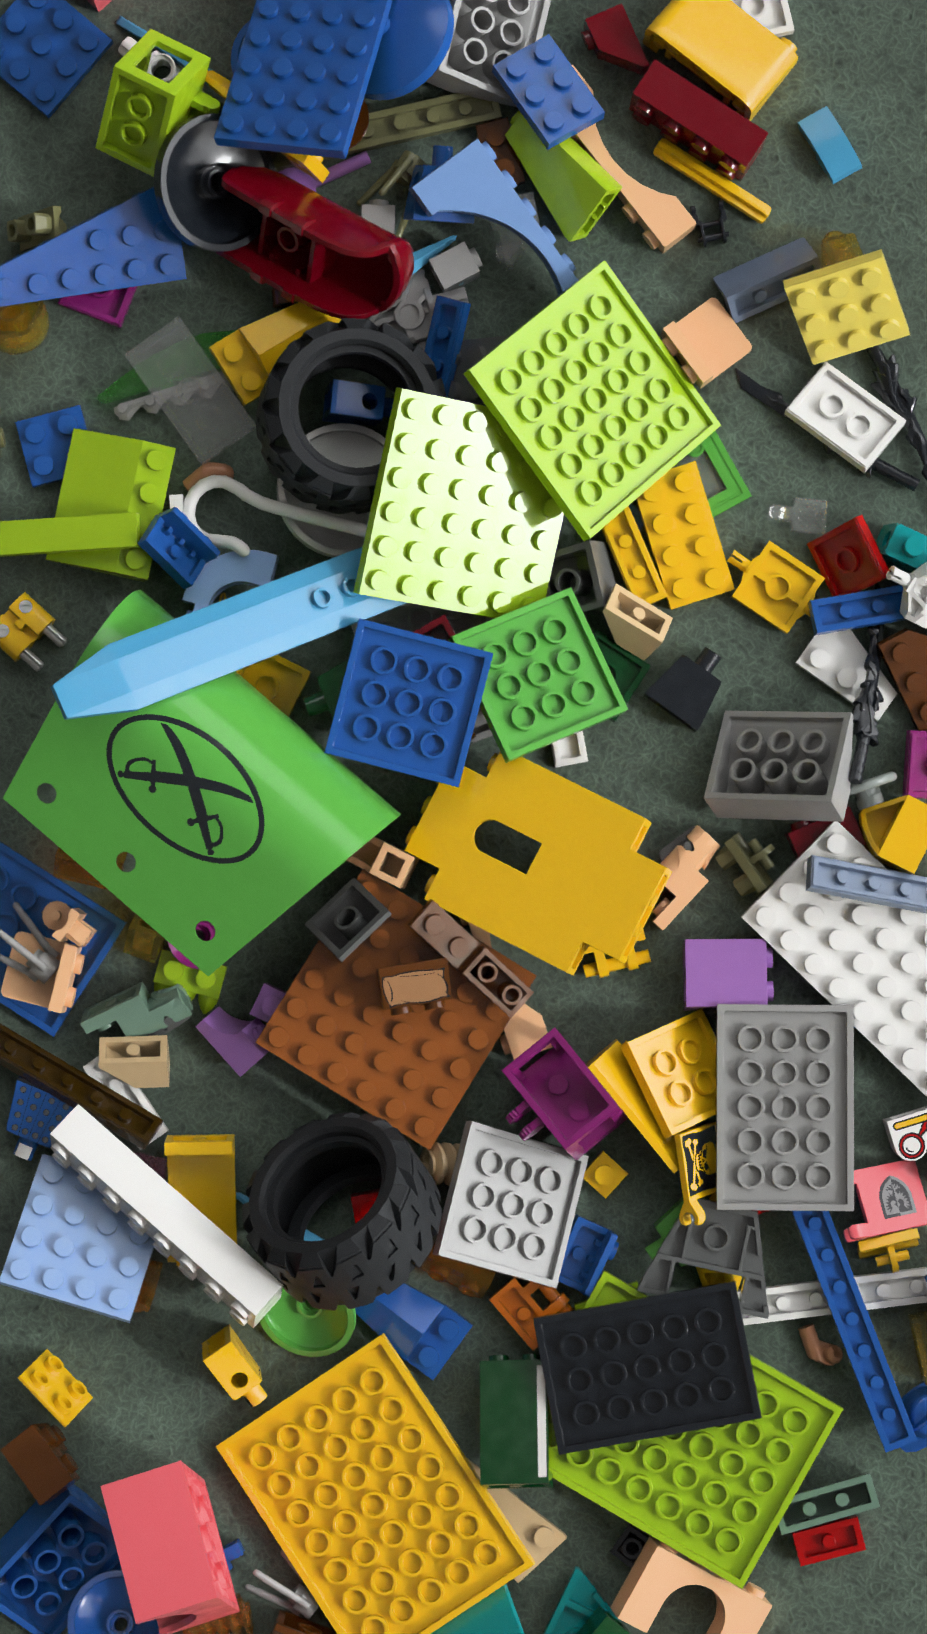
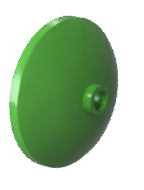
[260,1275,356,1357]

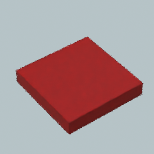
[807,515,890,597]

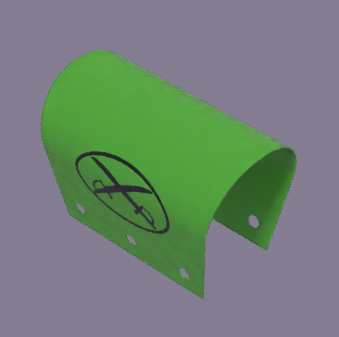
[3,590,401,976]

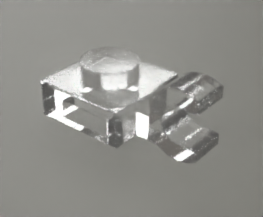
[766,497,828,535]

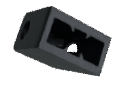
[644,647,722,732]

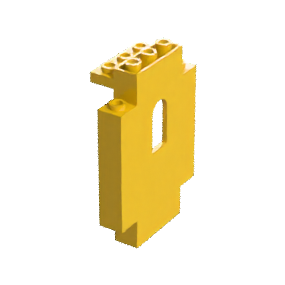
[404,752,672,976]

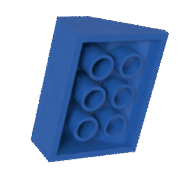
[0,1484,121,1634]

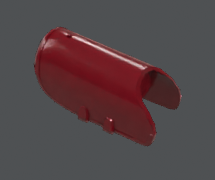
[216,166,414,319]

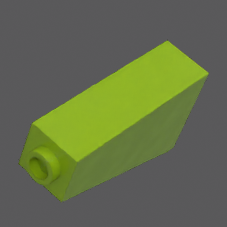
[505,111,622,242]

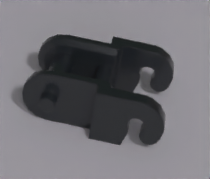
[690,200,729,248]

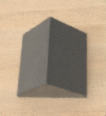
[304,877,392,963]

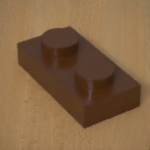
[475,117,525,186]

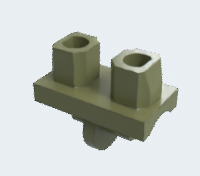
[7,206,67,252]
[715,832,775,896]

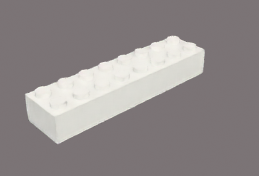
[50,1104,283,1328]

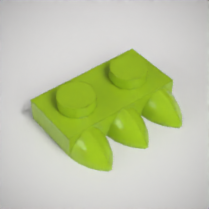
[153,949,228,1014]

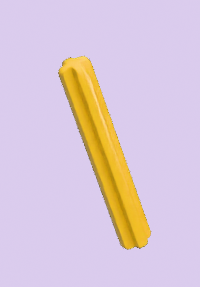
[653,138,771,224]

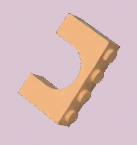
[610,1536,772,1634]

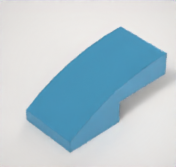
[798,106,862,184]

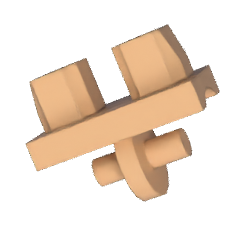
[42,901,97,947]

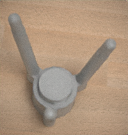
[0,902,60,984]
[245,1550,319,1619]

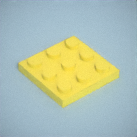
[783,249,910,365]

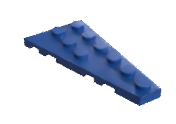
[0,186,187,307]

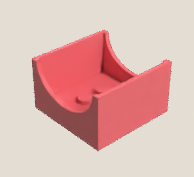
[100,1460,240,1634]

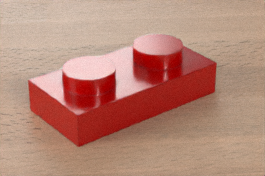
[791,1514,866,1566]

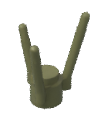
[357,150,426,238]

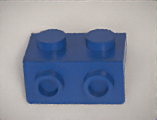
[138,507,220,589]
[558,1214,619,1297]

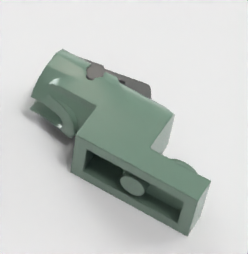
[80,981,193,1036]

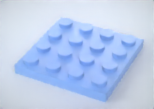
[0,1154,155,1323]

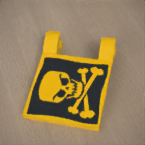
[675,1122,716,1226]

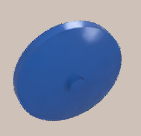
[364,0,454,100]

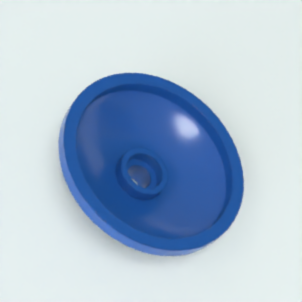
[67,1570,160,1634]

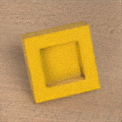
[584,1151,628,1199]

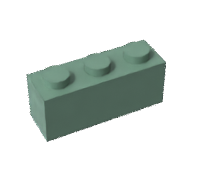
[778,1473,880,1535]

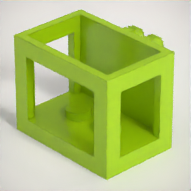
[95,29,221,177]

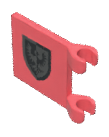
[843,1160,927,1243]

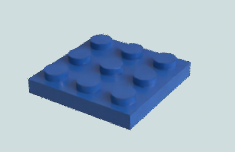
[0,0,113,119]

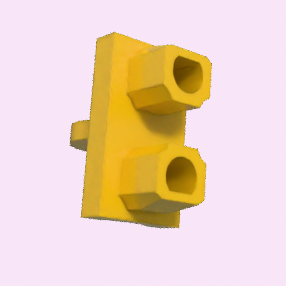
[857,1228,920,1273]

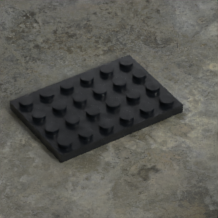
[533,1281,762,1455]

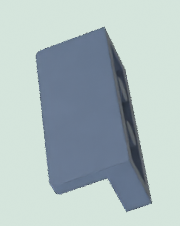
[713,238,821,323]

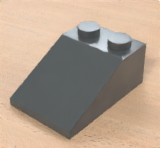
[546,540,616,617]

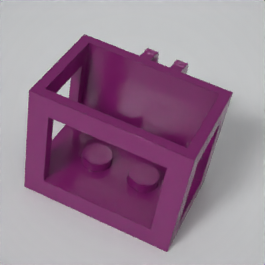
[502,1027,628,1160]

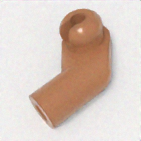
[183,462,234,491]
[798,1324,843,1366]

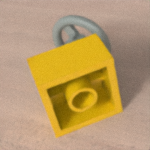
[849,771,927,874]

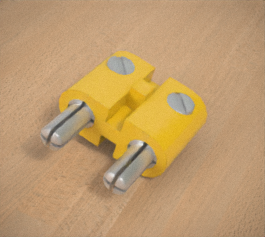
[0,592,67,671]

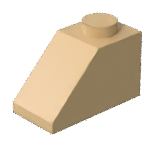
[603,584,673,660]
[98,1035,170,1088]

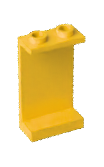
[164,1134,237,1266]

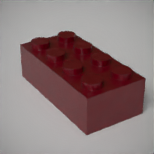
[629,59,768,182]

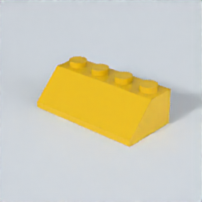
[585,1039,697,1174]

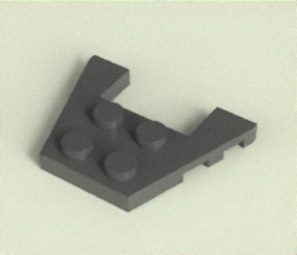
[637,1198,769,1319]

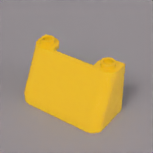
[643,0,798,121]

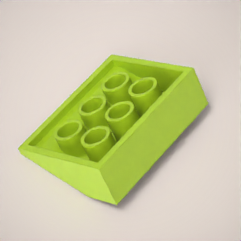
[45,428,176,582]

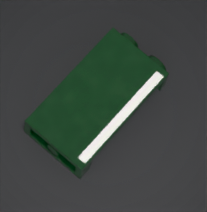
[480,1354,553,1489]

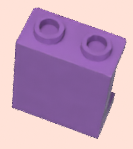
[683,939,774,1011]

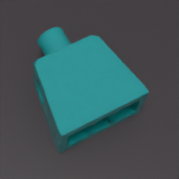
[876,523,927,573]

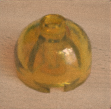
[0,300,50,355]

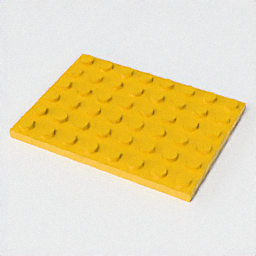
[216,1333,535,1634]

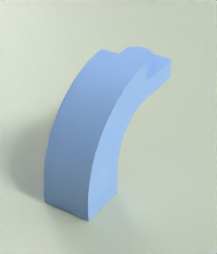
[182,550,279,614]

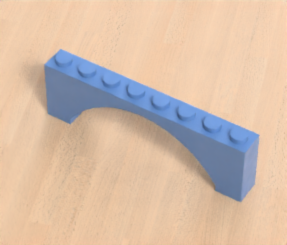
[408,139,578,296]

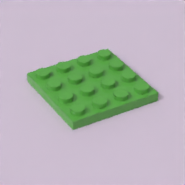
[449,587,628,763]

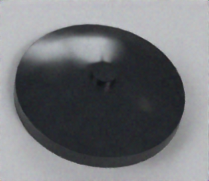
[154,113,276,252]

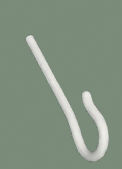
[183,475,367,557]

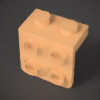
[660,298,752,389]
[1,931,85,1013]

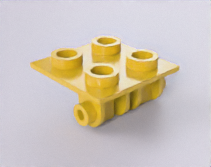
[18,1349,93,1428]

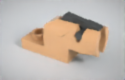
[652,825,721,930]

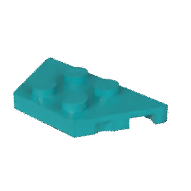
[543,1566,622,1634]

